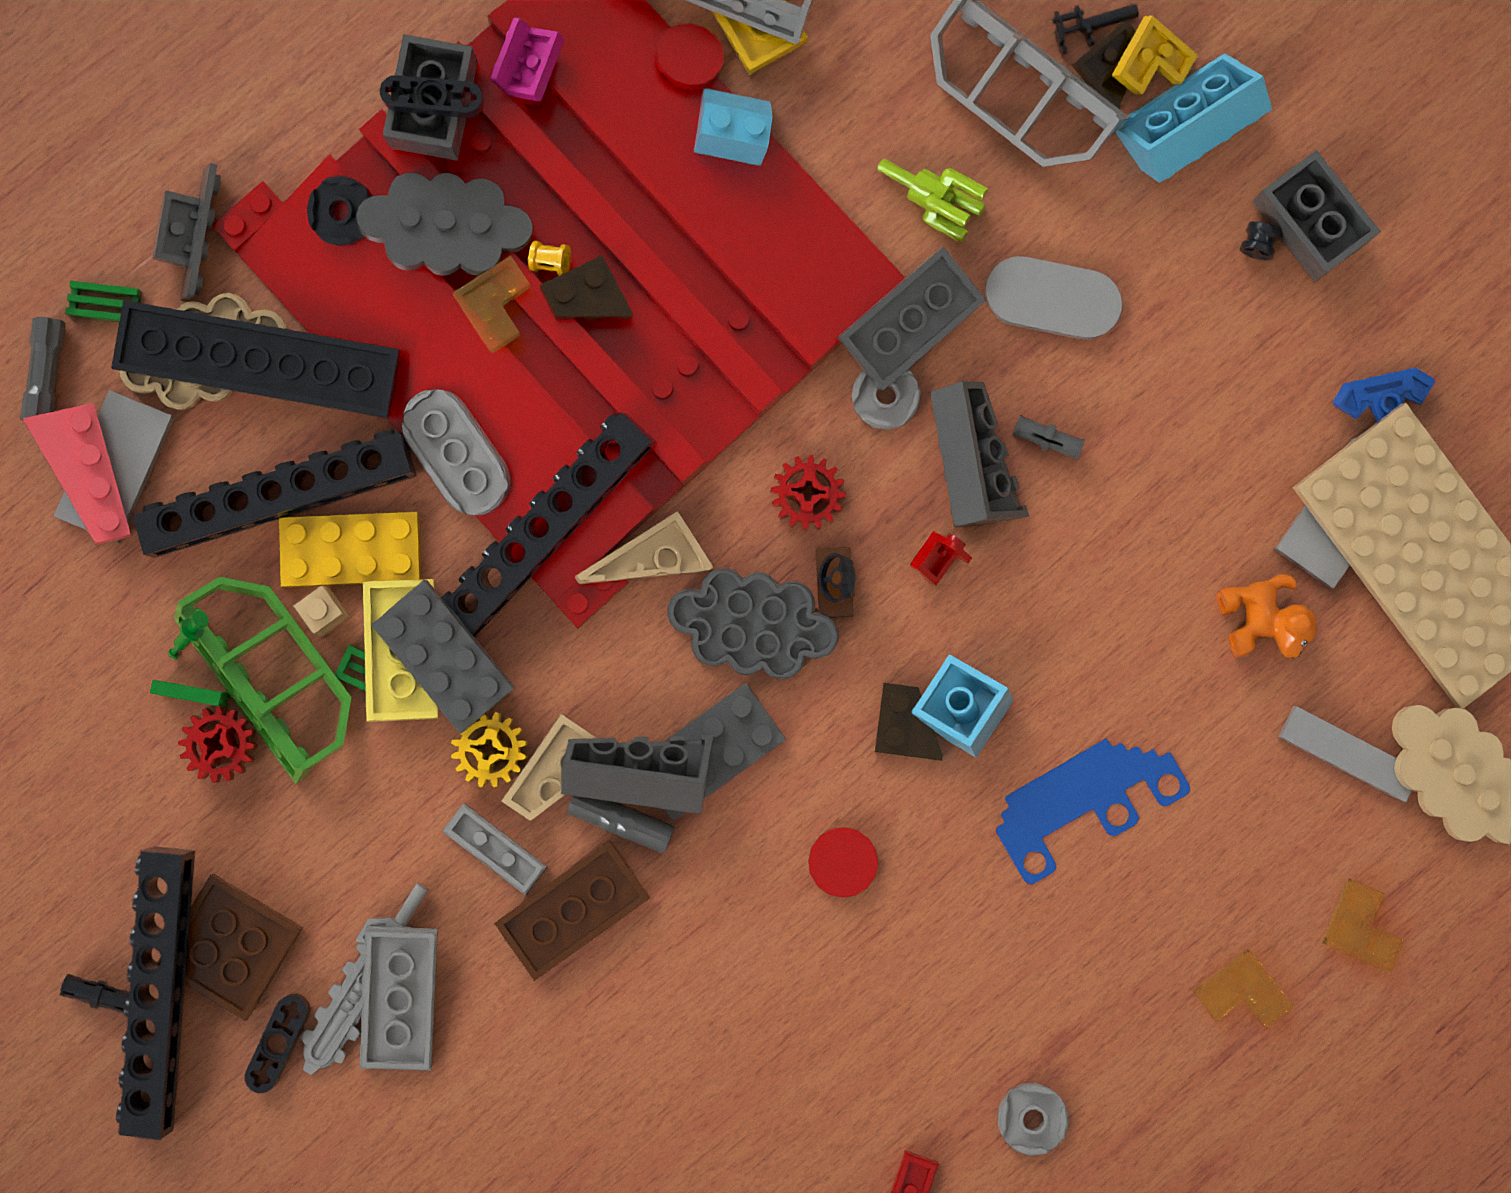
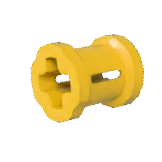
[528,241,571,275]

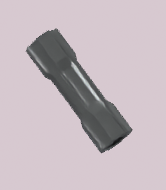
[20,317,66,421]

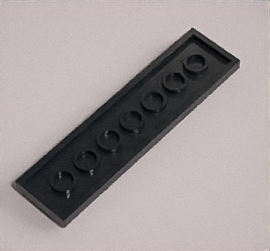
[111,300,401,419]

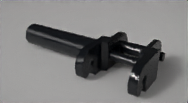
[1052,4,1139,55]

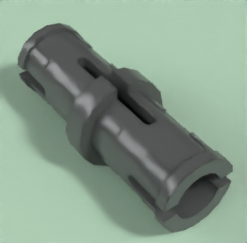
[1012,415,1085,460]

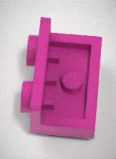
[491,18,565,102]

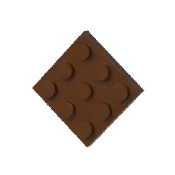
[157,874,303,1021]

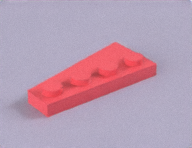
[23,403,131,545]

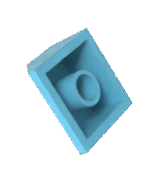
[694,88,772,166]
[912,654,1014,758]

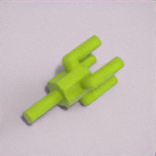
[877,158,988,243]

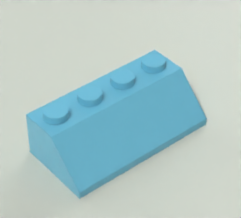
[1115,53,1273,183]

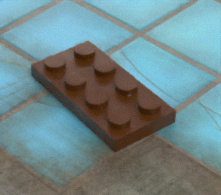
[494,841,650,981]

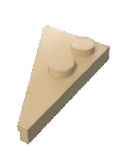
[575,511,713,584]

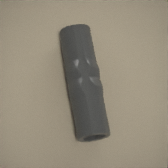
[567,796,675,854]

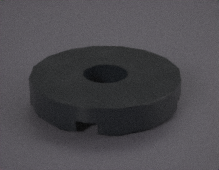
[307,176,372,247]

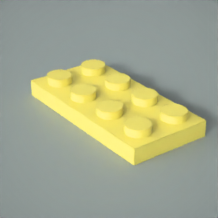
[363,579,438,722]

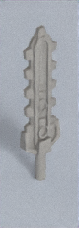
[300,883,428,1075]

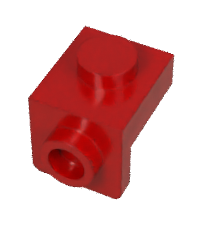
[910,531,972,586]

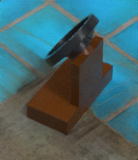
[815,547,855,618]

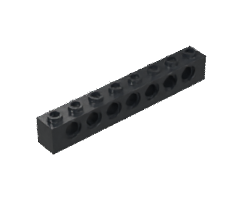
[442,412,657,637]
[132,430,417,558]
[116,846,195,1140]

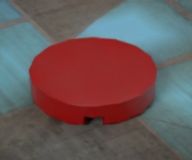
[655,23,724,90]
[808,827,878,898]

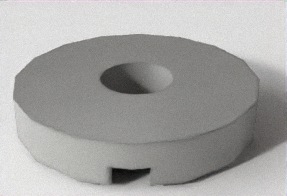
[852,369,921,431]
[997,1082,1069,1156]

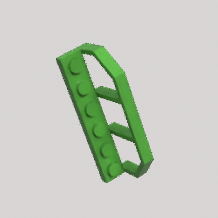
[174,577,351,784]

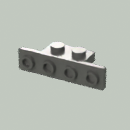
[152,163,221,302]

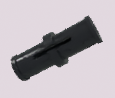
[60,974,130,1014]

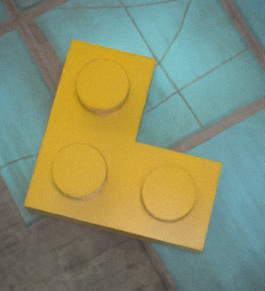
[1112,15,1198,95]

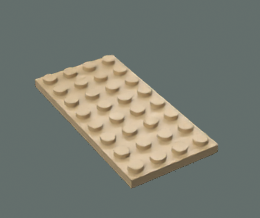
[1292,403,1511,709]

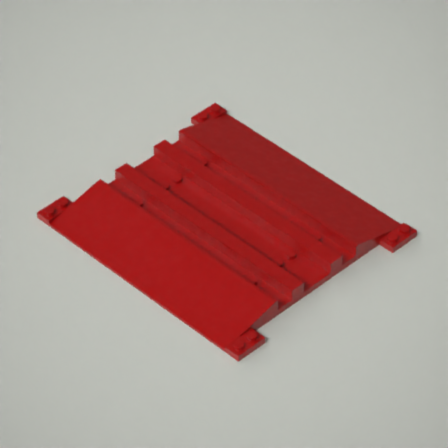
[212,0,905,629]

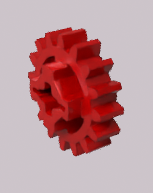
[770,455,846,531]
[178,706,258,782]

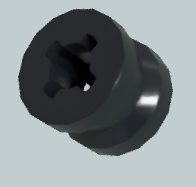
[1240,221,1281,261]

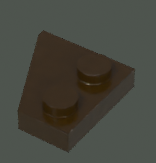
[874,683,942,761]

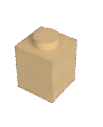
[294,585,350,637]

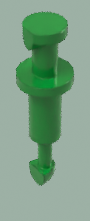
[168,611,209,660]

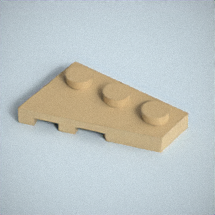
[501,714,597,821]

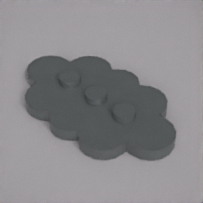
[356,173,533,276]
[667,568,839,679]

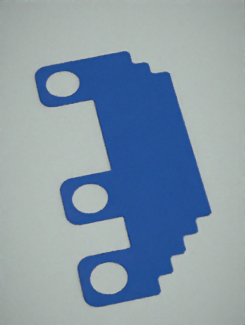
[996,739,1190,884]

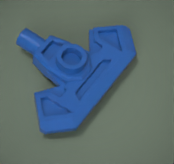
[1333,367,1435,423]

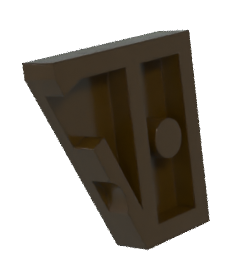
[1072,20,1136,109]
[539,255,633,319]

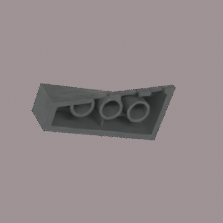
[931,381,1029,527]
[561,735,714,814]

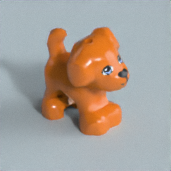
[1216,574,1318,659]

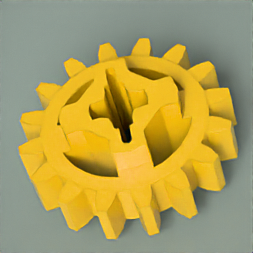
[451,712,528,787]

